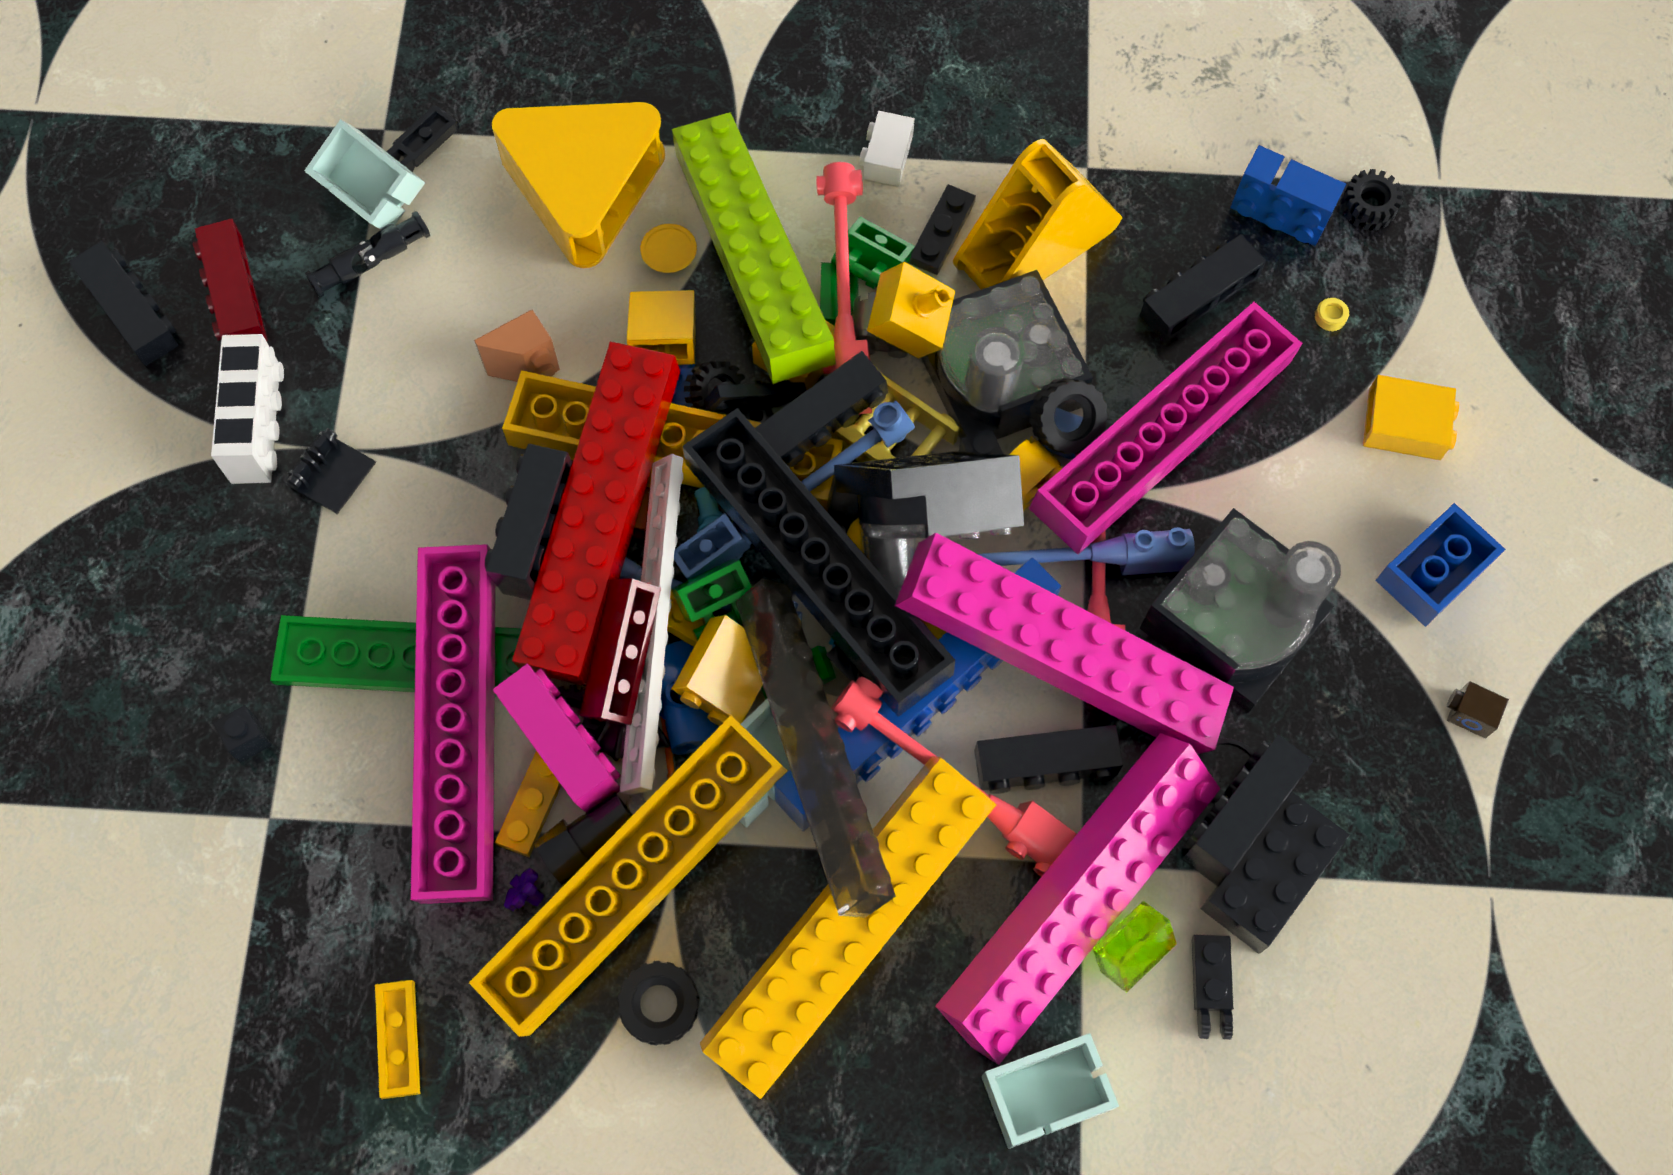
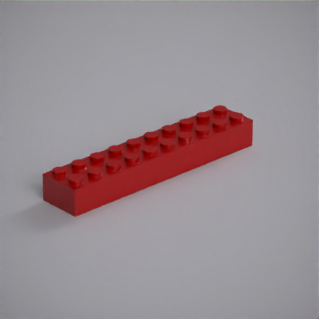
[512,341,680,686]

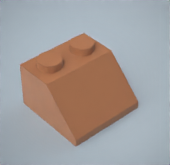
[474,310,560,382]

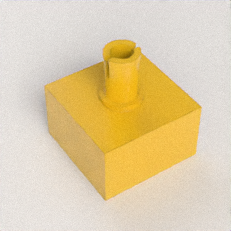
[867,262,955,359]

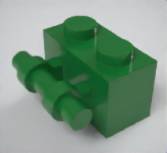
[831,216,915,289]
[671,559,760,641]

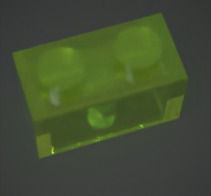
[1093,901,1177,993]

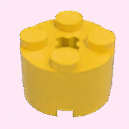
[1009,435,1062,512]

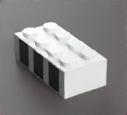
[211,334,284,484]

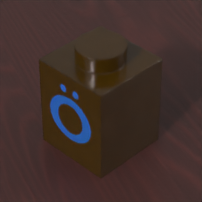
[1447,681,1509,739]

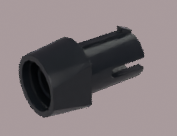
[534,792,632,885]

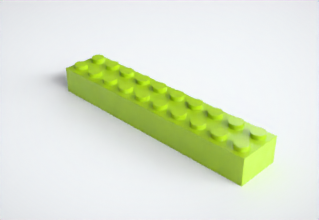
[672,112,836,384]

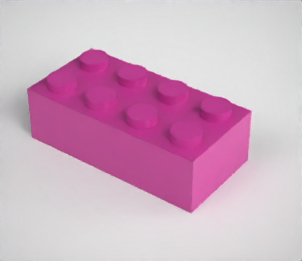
[492,663,621,813]

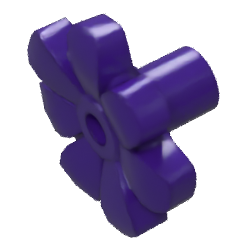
[504,868,543,911]

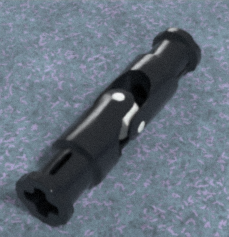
[305,211,431,298]

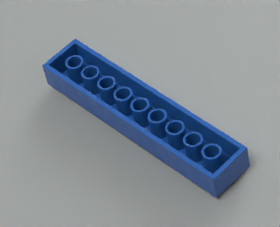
[774,557,1061,832]

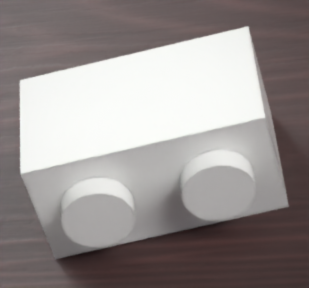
[859,111,915,187]

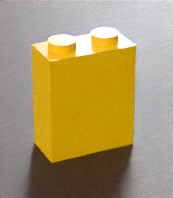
[627,290,696,365]
[1363,375,1459,460]
[672,615,779,726]

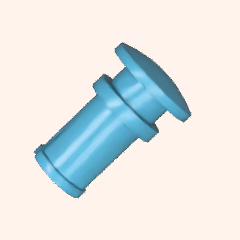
[694,487,723,533]

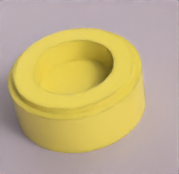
[1315,298,1349,331]

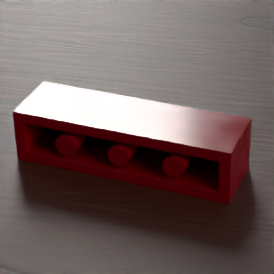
[193,218,268,341]
[580,579,661,725]

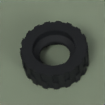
[1029,378,1108,454]
[617,961,699,1046]

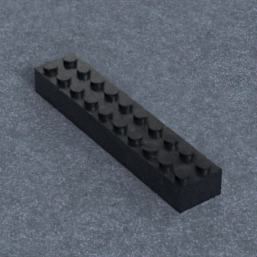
[682,408,955,717]

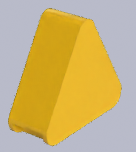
[492,102,665,268]
[953,139,1122,290]

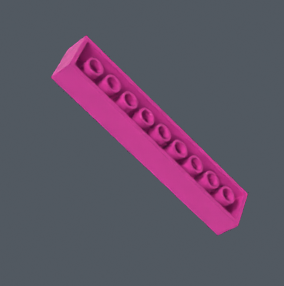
[1029,302,1303,554]
[895,533,1234,754]
[411,544,496,904]
[935,733,1220,1065]

